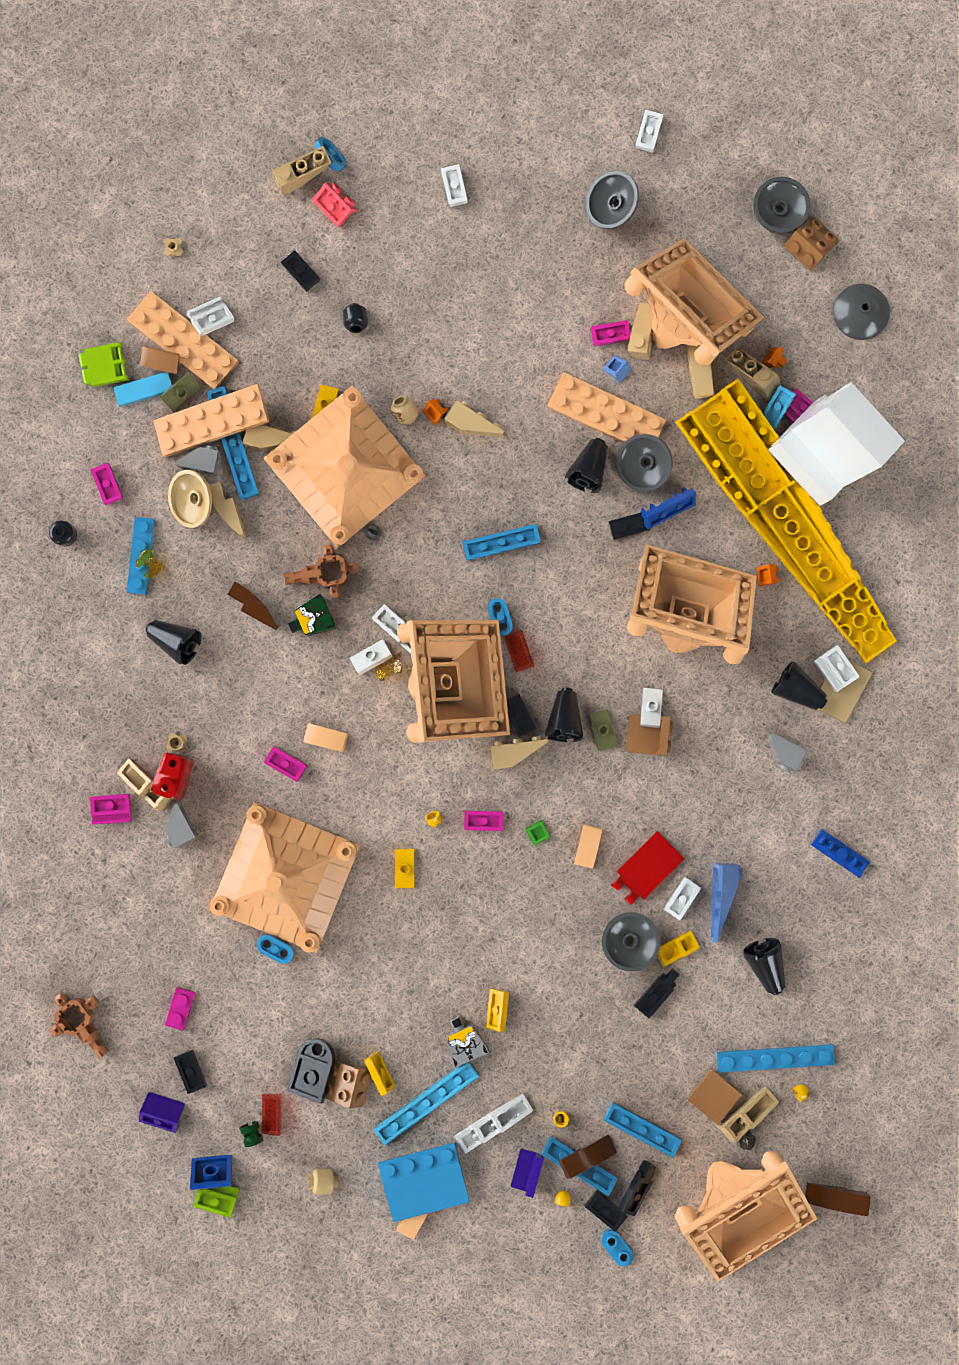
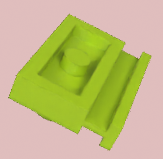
[193,1186,240,1218]

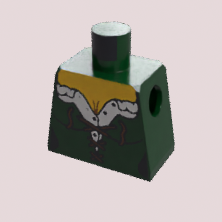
[288,594,337,636]

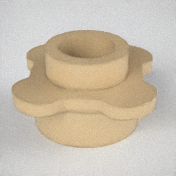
[163,238,183,257]
[166,733,187,753]

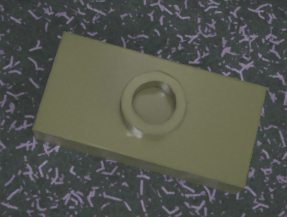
[160,372,202,412]
[589,709,617,751]

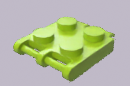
[79,342,129,388]

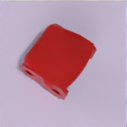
[151,752,194,800]

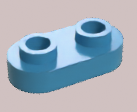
[315,137,347,171]
[488,598,513,636]
[257,934,294,964]
[601,1229,633,1266]

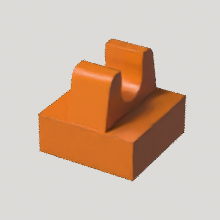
[762,346,787,368]
[422,398,448,425]
[756,564,780,586]

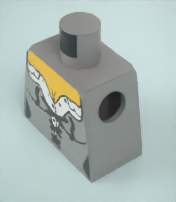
[447,1016,489,1067]

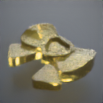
[136,549,165,579]
[375,654,402,681]

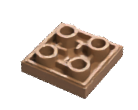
[687,1069,742,1125]

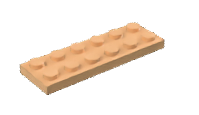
[127,291,239,389]
[547,372,666,443]
[153,384,270,457]

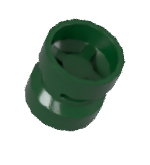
[239,1121,263,1147]

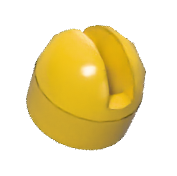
[425,811,442,828]
[792,1084,809,1102]
[553,1110,570,1128]
[554,1190,571,1207]

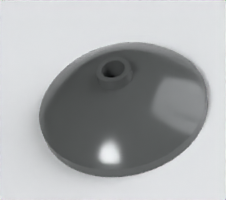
[586,171,639,229]
[753,177,810,234]
[833,284,890,340]
[617,434,673,492]
[602,912,660,972]

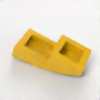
[657,930,700,966]

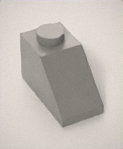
[176,445,221,476]
[768,733,807,773]
[166,803,198,848]

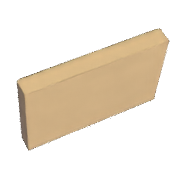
[818,660,872,723]

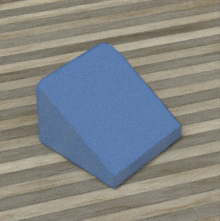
[603,355,632,383]

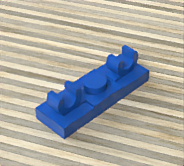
[641,487,696,530]
[811,829,870,878]

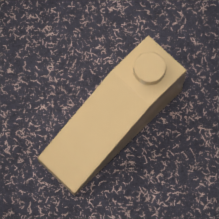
[628,302,653,360]

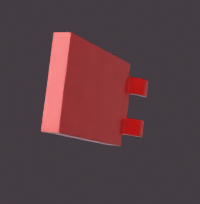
[611,831,684,905]

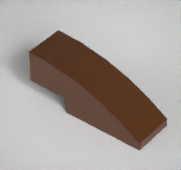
[227,582,278,630]
[558,1134,617,1179]
[805,1182,871,1216]

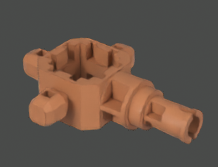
[284,545,359,599]
[50,992,110,1059]

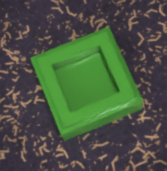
[525,820,551,846]

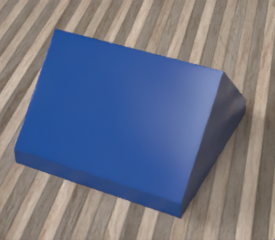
[190,1155,233,1190]

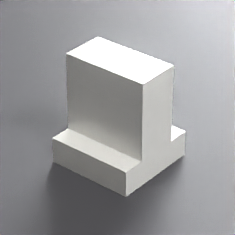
[768,382,905,506]

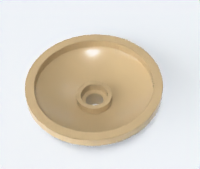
[168,470,212,528]

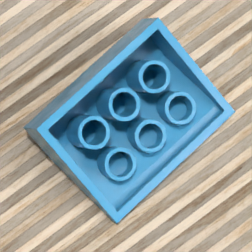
[378,1142,470,1222]

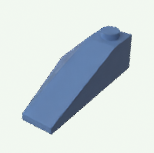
[711,863,742,943]

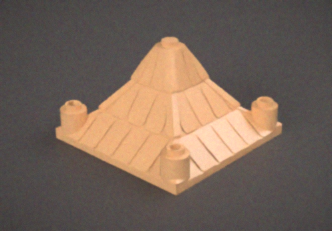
[624,238,765,366]
[263,385,425,548]
[627,544,757,664]
[397,620,510,743]
[209,802,361,954]
[675,1151,817,1282]

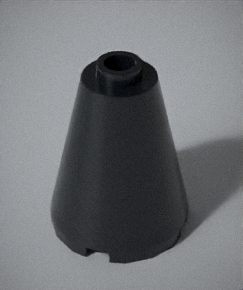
[565,438,608,493]
[146,620,202,665]
[771,662,828,710]
[545,688,583,742]
[743,938,785,995]

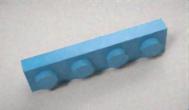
[127,517,155,595]
[462,524,541,561]
[603,1101,682,1158]
[540,1137,618,1196]

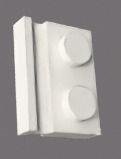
[187,297,234,337]
[813,645,860,693]

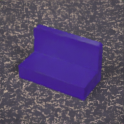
[139,1092,185,1133]
[511,1149,544,1198]

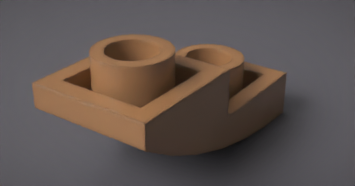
[140,345,180,374]

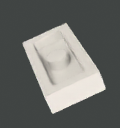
[635,110,664,153]
[441,164,468,207]
[350,639,393,676]
[640,688,663,728]
[663,877,701,920]

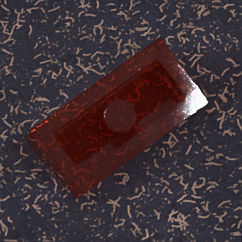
[504,630,534,673]
[262,1094,282,1136]

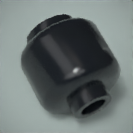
[343,303,368,333]
[49,520,77,547]

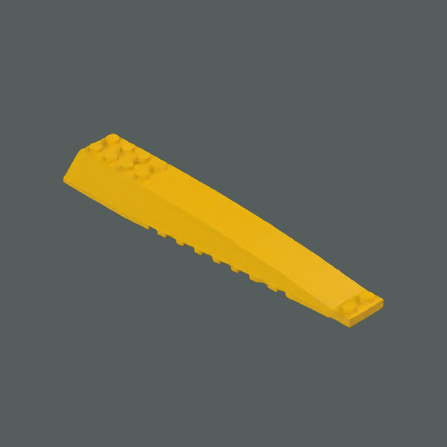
[675,378,897,663]

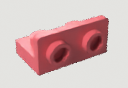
[312,183,358,227]

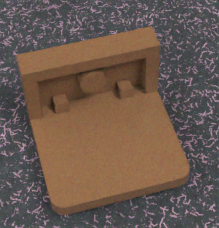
[784,216,839,271]
[626,714,673,756]
[325,1059,371,1108]

